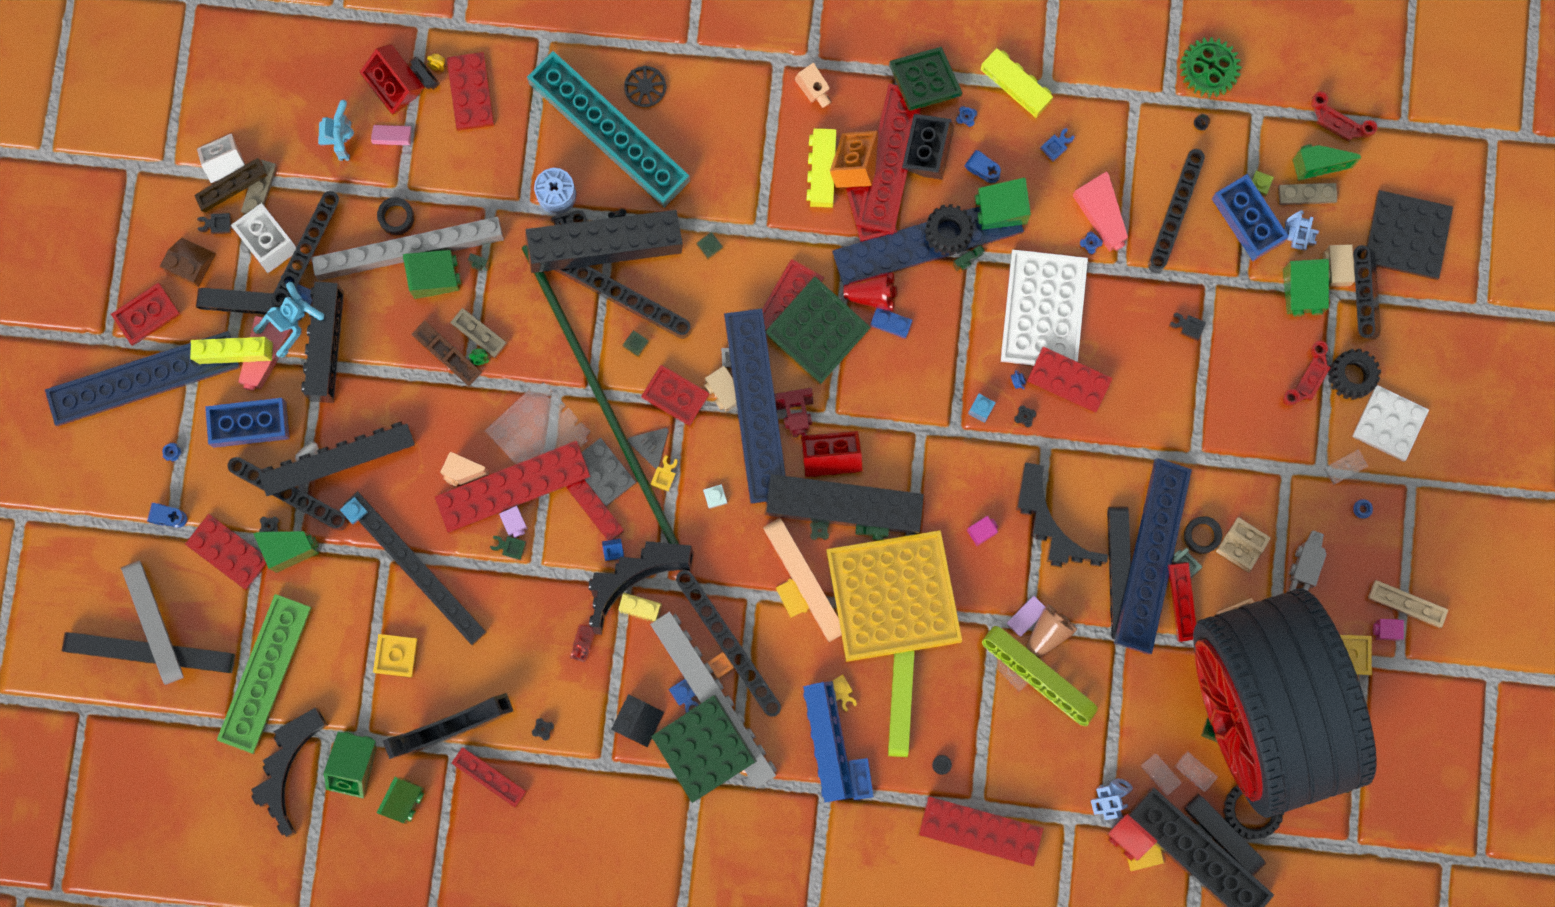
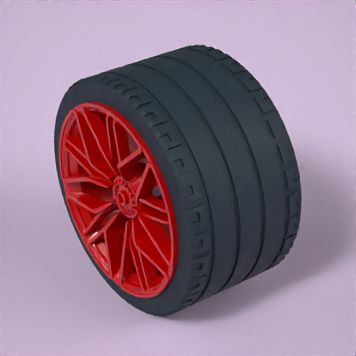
[1193,588,1377,818]

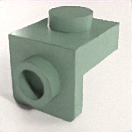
[1172,548,1202,578]

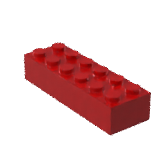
[918,797,1043,867]

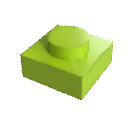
[1252,170,1274,196]

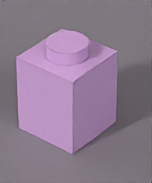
[499,506,528,538]

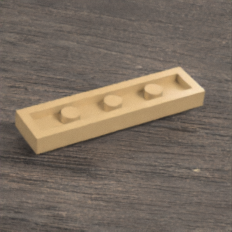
[1367,580,1448,628]

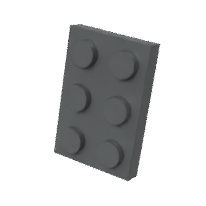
[582,438,636,507]

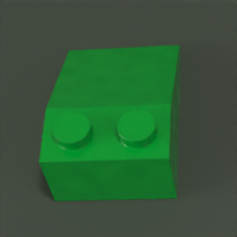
[1293,144,1361,181]
[376,777,425,824]

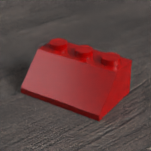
[360,44,425,115]
[801,431,863,477]

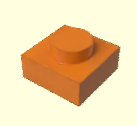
[707,652,734,679]

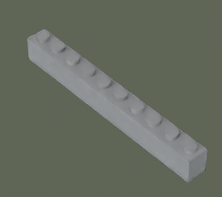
[311,217,504,281]
[650,612,777,789]

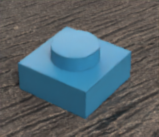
[340,497,368,525]

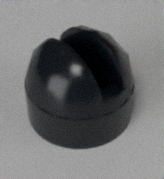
[1194,114,1210,130]

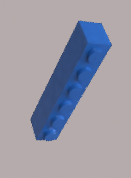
[803,681,854,803]

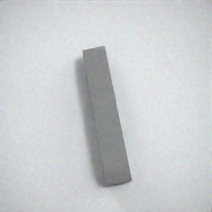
[121,560,184,685]

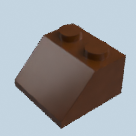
[160,237,216,287]

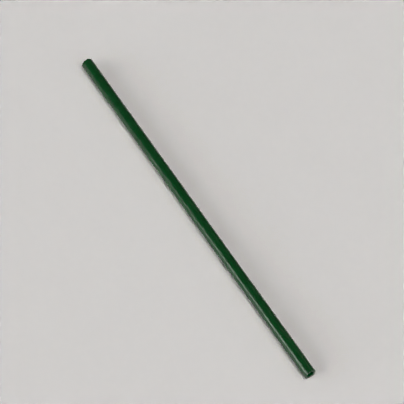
[522,245,679,544]

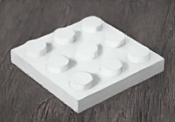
[1352,385,1429,462]

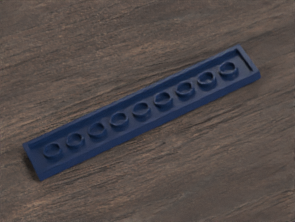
[832,206,1024,288]
[724,309,786,504]
[45,331,240,426]
[1114,458,1192,655]

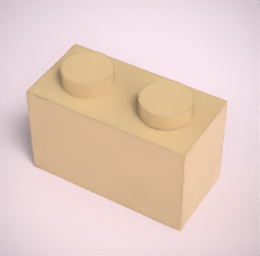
[1323,245,1355,287]
[704,366,736,413]

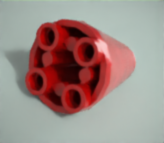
[844,272,897,311]

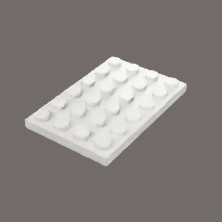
[1000,250,1088,366]

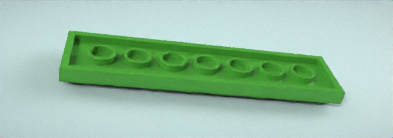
[217,594,312,754]

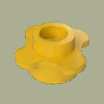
[427,54,445,71]

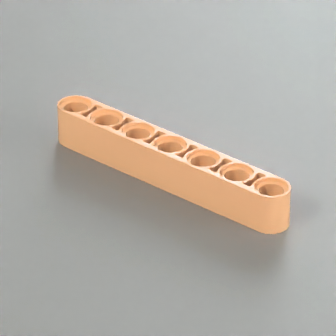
[763,518,841,642]

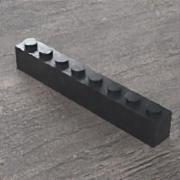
[259,421,415,496]

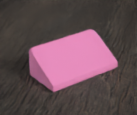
[371,125,411,145]

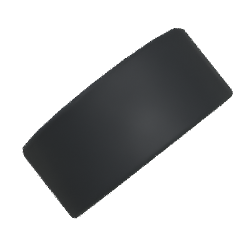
[377,197,414,235]
[1184,516,1222,554]

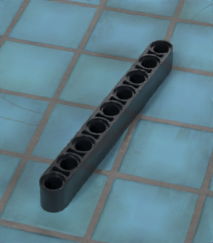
[555,266,691,339]
[676,570,781,717]
[61,632,235,673]

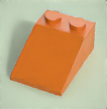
[830,131,878,188]

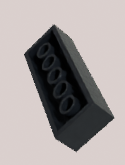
[301,282,344,403]

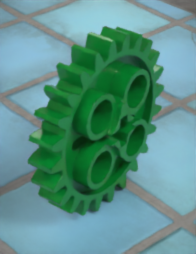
[1179,37,1242,98]

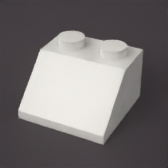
[197,134,245,183]

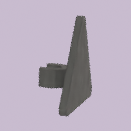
[628,428,668,469]

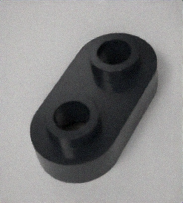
[410,56,440,90]

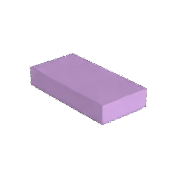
[1006,596,1045,637]

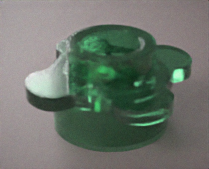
[810,522,829,540]

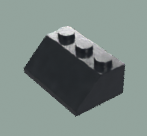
[902,114,954,180]

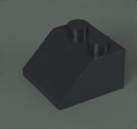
[611,694,664,747]

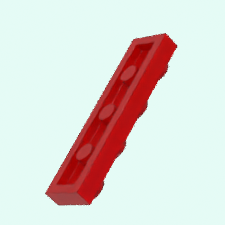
[566,480,624,541]
[1168,562,1196,642]
[451,747,527,808]

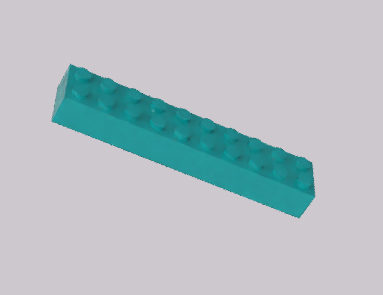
[527,51,690,208]

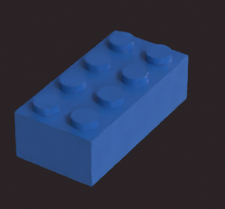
[1212,174,1289,261]
[205,398,290,448]

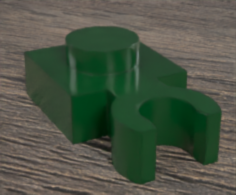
[953,245,985,271]
[855,526,889,541]
[490,536,527,561]

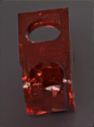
[570,624,596,663]

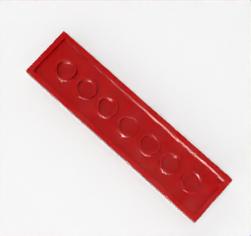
[857,84,921,235]
[435,440,591,533]

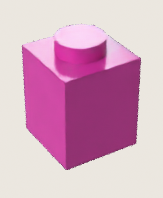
[967,516,998,546]
[1373,619,1404,641]

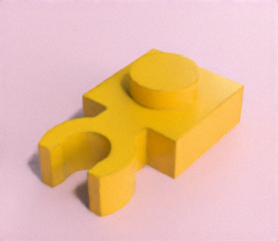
[651,455,678,492]
[833,675,857,711]

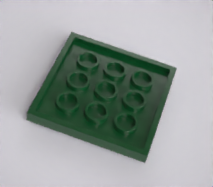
[765,276,871,384]
[651,695,757,803]

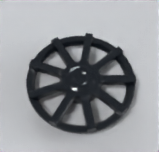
[624,66,666,107]

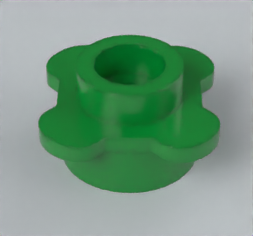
[469,349,489,365]

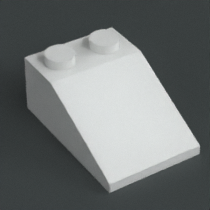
[231,203,296,273]

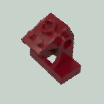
[774,388,814,438]

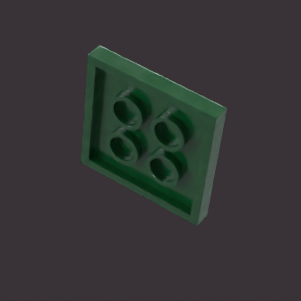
[889,46,962,111]

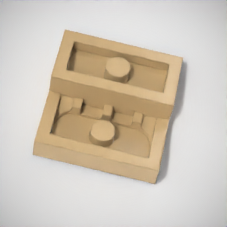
[1216,517,1271,573]

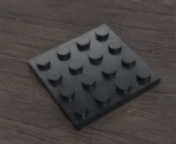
[1364,190,1453,280]

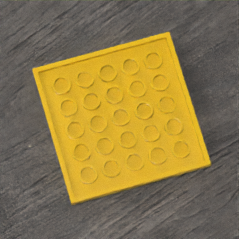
[827,530,962,662]

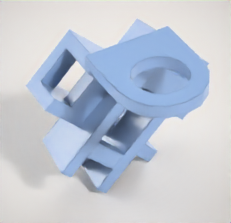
[1284,210,1319,251]
[1091,778,1133,820]

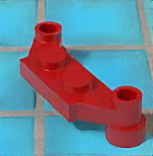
[1311,91,1377,142]
[1283,341,1331,406]

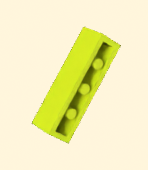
[980,48,1053,118]
[807,129,836,208]
[190,337,273,364]

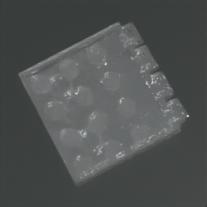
[485,382,590,464]

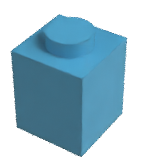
[968,394,996,423]

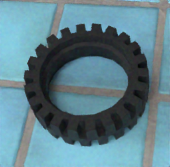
[1223,785,1284,839]

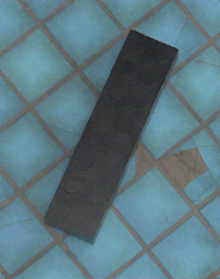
[525,210,683,273]
[764,474,924,535]
[1128,788,1274,907]

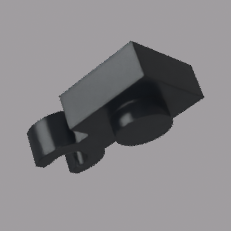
[197,213,231,234]
[1169,313,1206,341]

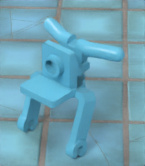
[318,100,354,161]
[253,282,324,358]

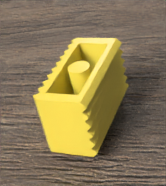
[619,593,662,622]

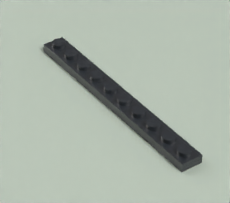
[343,491,487,646]

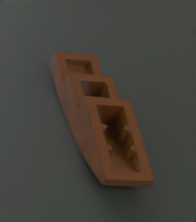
[411,320,482,387]

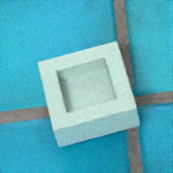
[703,484,727,509]

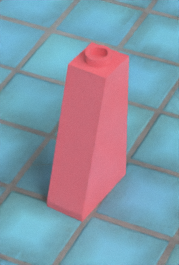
[1073,171,1128,252]
[238,316,293,391]

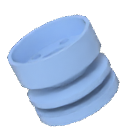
[534,168,577,214]

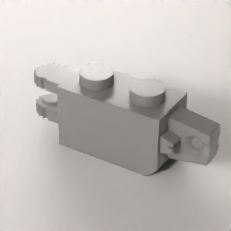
[1289,531,1327,591]

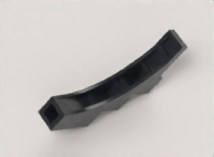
[1016,462,1108,568]
[589,541,694,635]
[383,693,513,759]
[251,708,328,837]

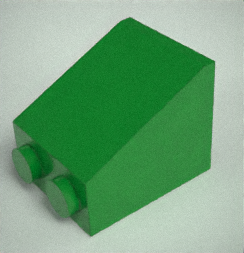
[974,178,1031,230]
[402,250,461,299]
[1283,259,1329,317]
[254,531,319,573]
[324,732,377,799]

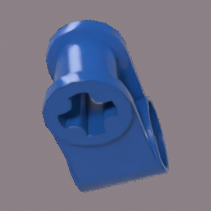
[964,150,1001,183]
[147,503,187,528]

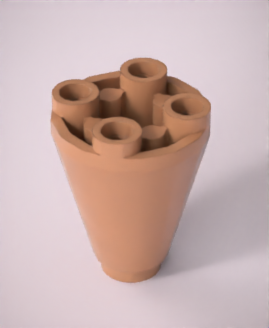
[1026,604,1077,658]

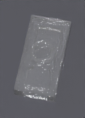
[1324,449,1368,485]
[992,658,1028,692]
[1174,751,1218,792]
[1141,753,1182,796]

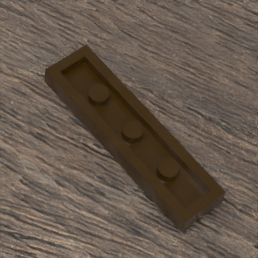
[194,158,268,213]

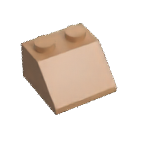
[440,452,490,487]

